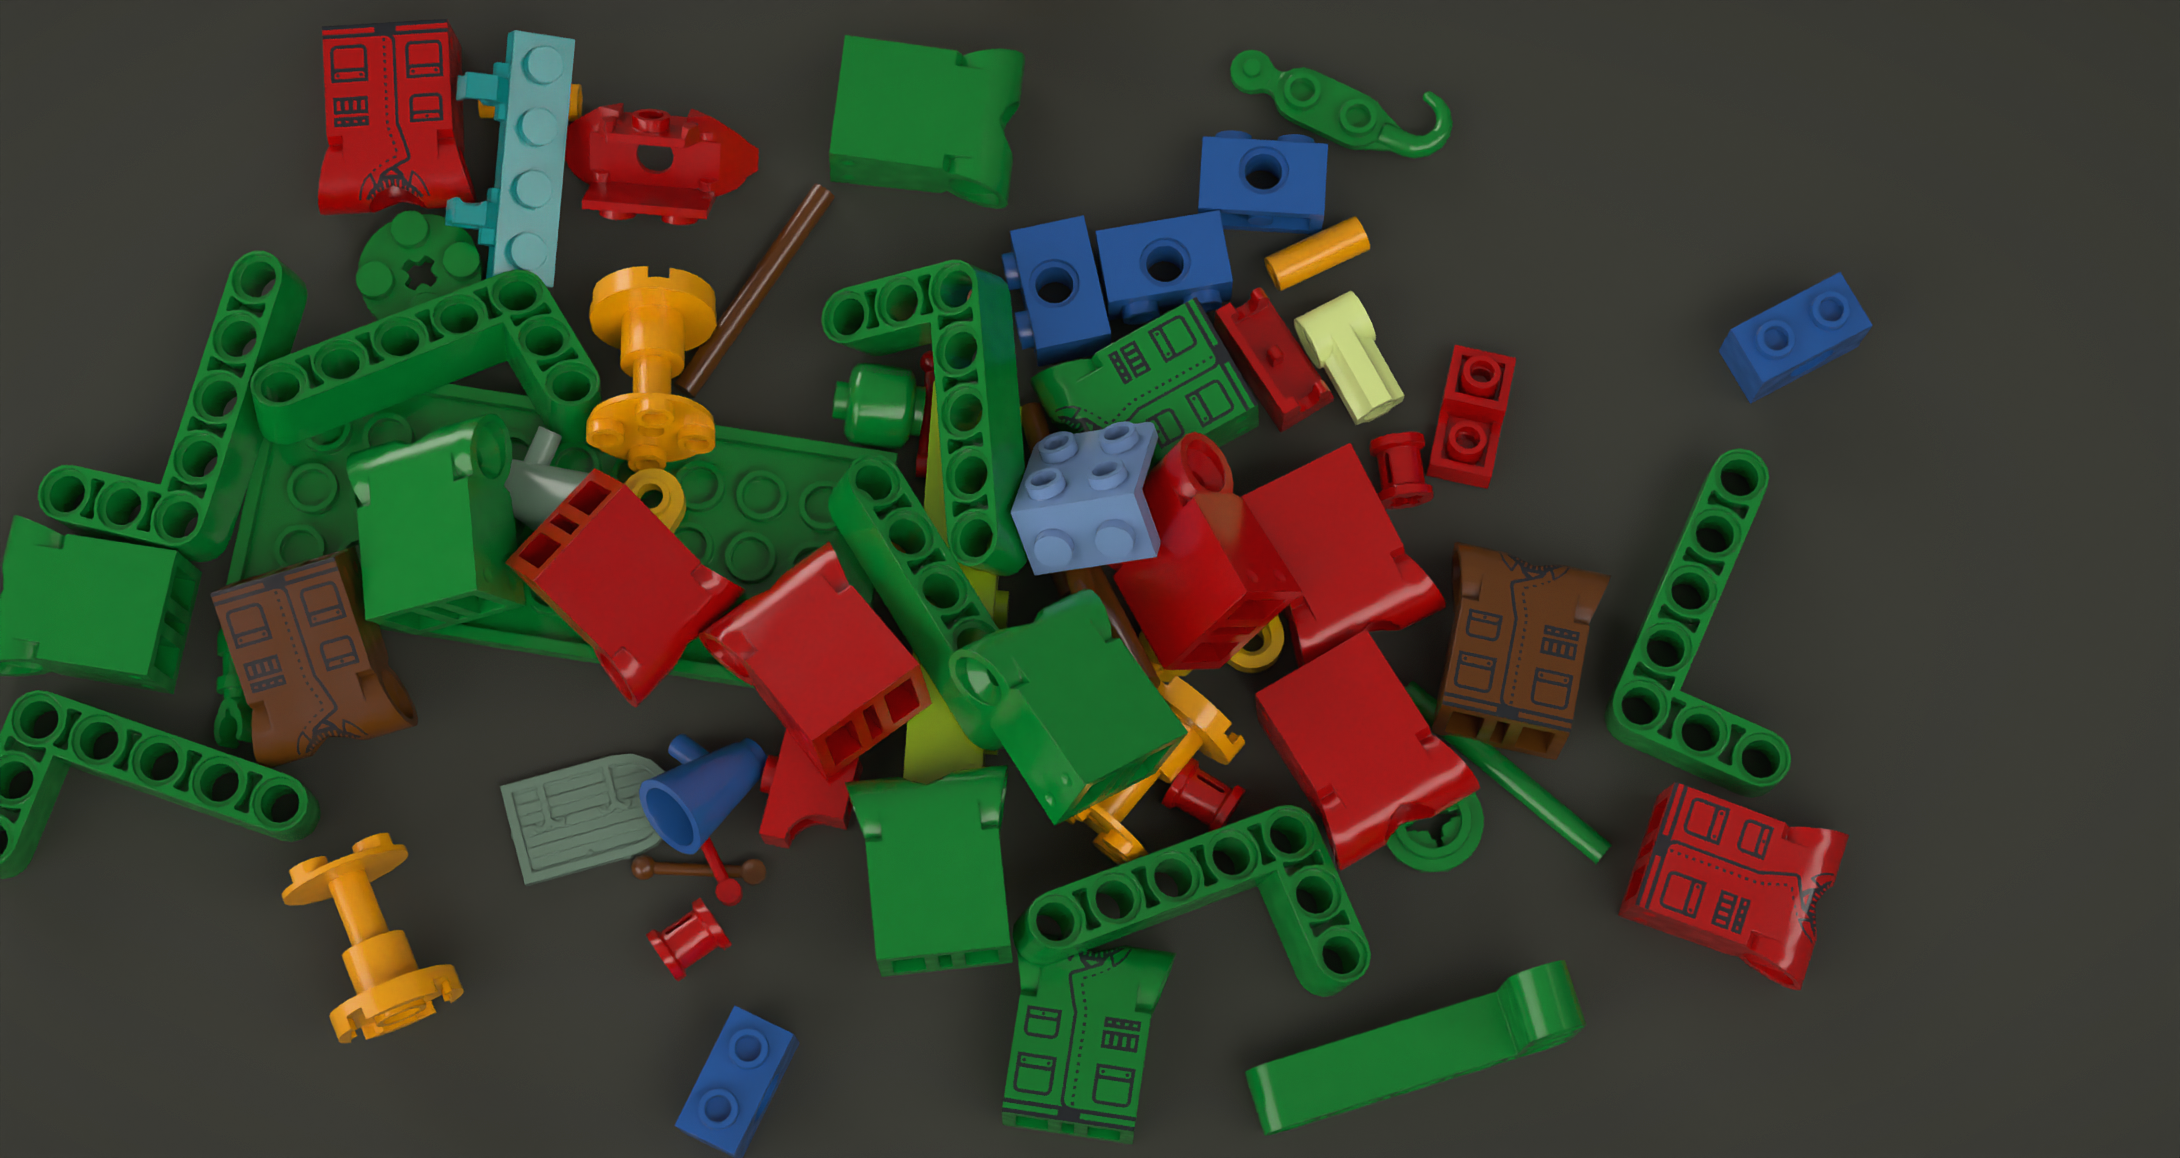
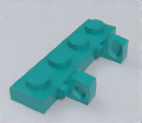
[445,30,575,289]

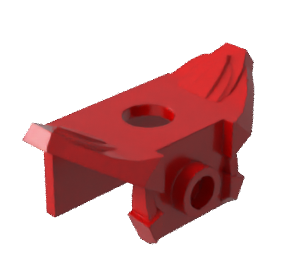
[565,103,759,225]

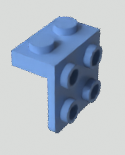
[1011,421,1161,575]

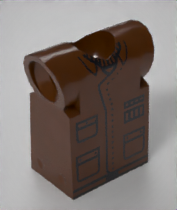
[1431,542,1612,760]
[210,546,418,768]

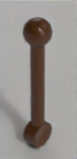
[631,855,767,886]

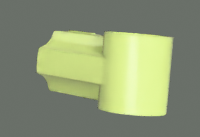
[1294,291,1405,425]

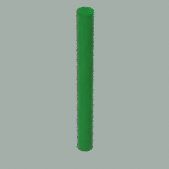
[1405,680,1612,864]

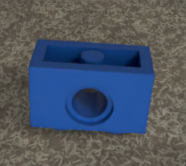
[1198,130,1328,235]
[1095,210,1233,325]
[1001,215,1111,367]
[1719,272,1873,404]
[674,1005,800,1158]

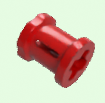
[1369,432,1434,509]
[1161,758,1246,832]
[646,897,732,982]

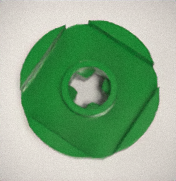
[356,211,485,321]

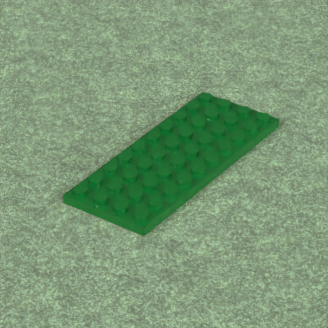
[226,384,899,689]

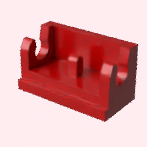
[1214,287,1334,433]

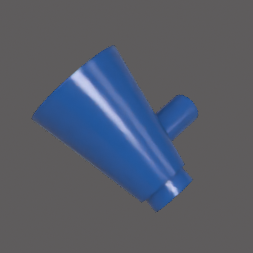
[639,733,767,854]

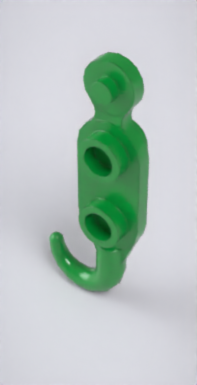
[1230,50,1453,159]

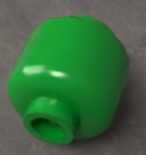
[832,362,926,449]

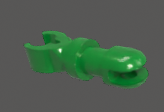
[214,627,253,749]

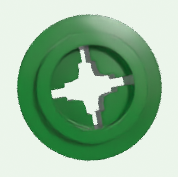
[1386,793,1484,873]

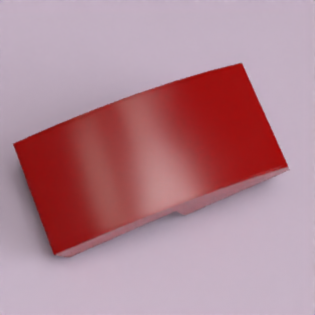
[1426,345,1516,489]

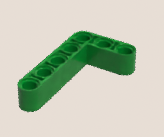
[38,251,308,562]
[821,260,1028,576]
[250,269,602,445]
[1604,448,1791,798]
[828,453,1004,751]
[0,690,321,879]
[1012,805,1371,997]
[1244,960,1587,1136]

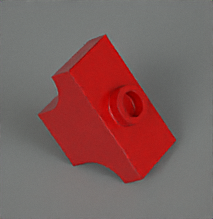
[759,729,863,849]

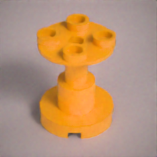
[586,266,717,472]
[1065,661,1245,865]
[282,833,464,1043]

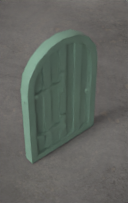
[500,754,665,886]

